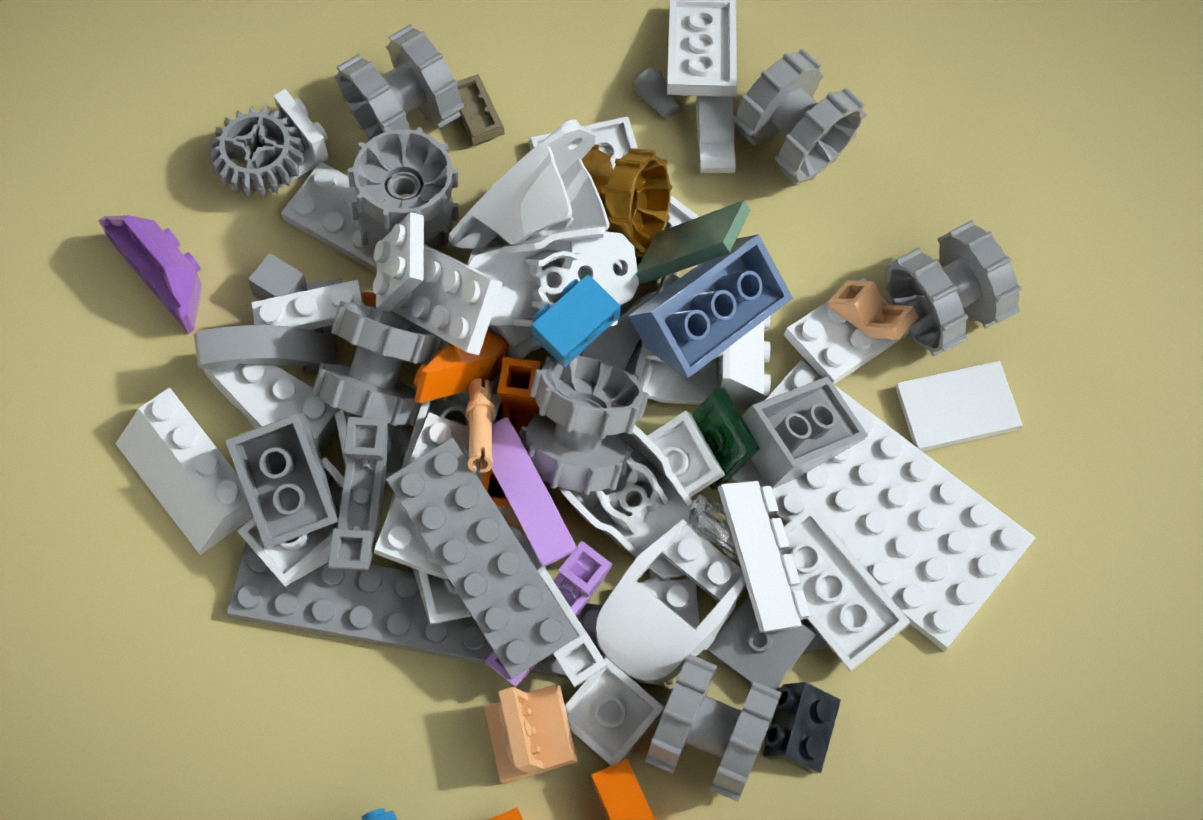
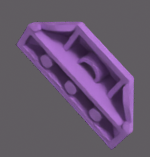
[98,215,202,334]

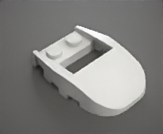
[595,519,747,685]

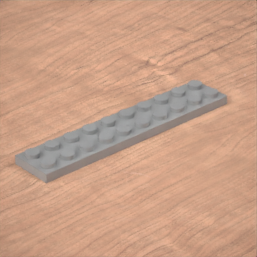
[227,542,605,682]

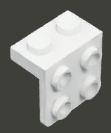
[267,89,329,192]

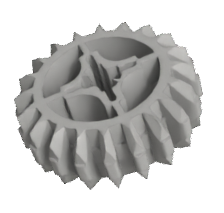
[209,106,305,198]

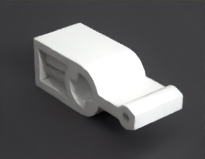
[696,96,736,173]

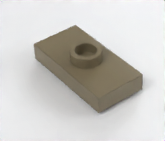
[457,74,504,145]

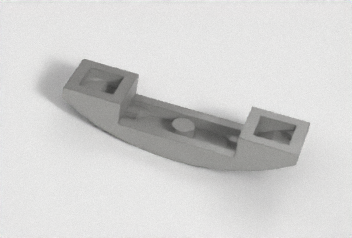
[194,325,339,373]
[328,417,388,571]

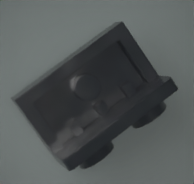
[763,682,841,773]

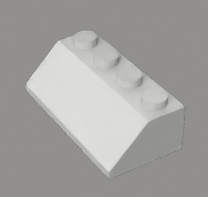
[717,316,771,408]
[116,387,253,555]

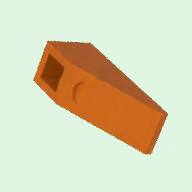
[414,330,509,404]

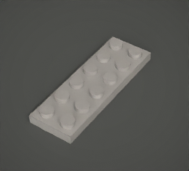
[386,437,578,679]

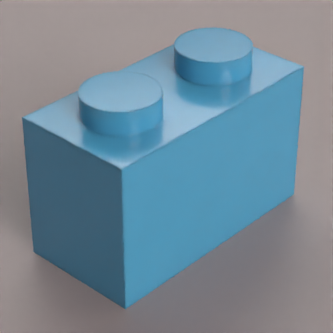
[532,274,621,368]

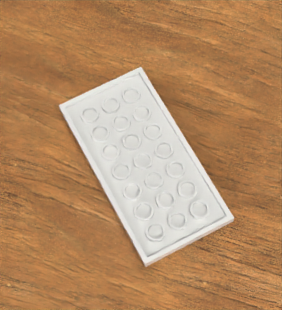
[715,360,1036,652]

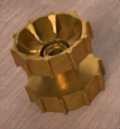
[582,144,673,258]

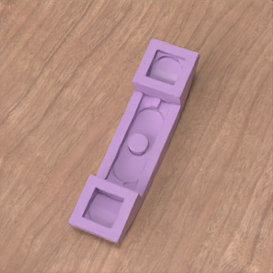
[491,417,578,568]
[485,541,612,687]

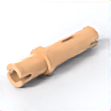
[465,378,496,473]

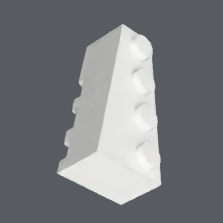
[203,363,341,456]

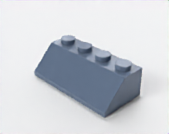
[628,234,793,378]

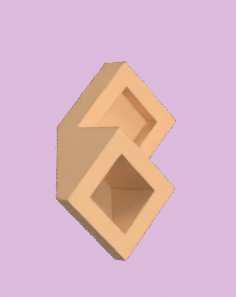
[827,280,918,340]

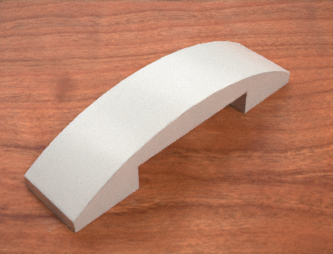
[517,535,608,687]

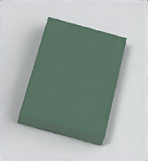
[635,200,750,284]

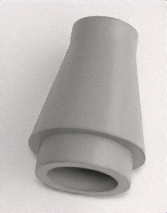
[632,67,680,119]

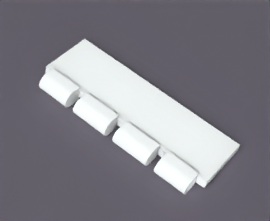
[718,481,810,633]

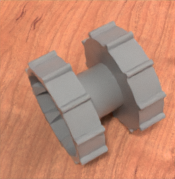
[335,24,465,140]
[732,49,867,185]
[348,126,459,249]
[885,220,1022,356]
[312,301,443,426]
[519,354,649,495]
[645,655,781,802]

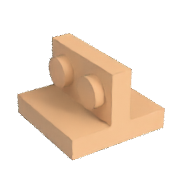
[484,684,578,784]

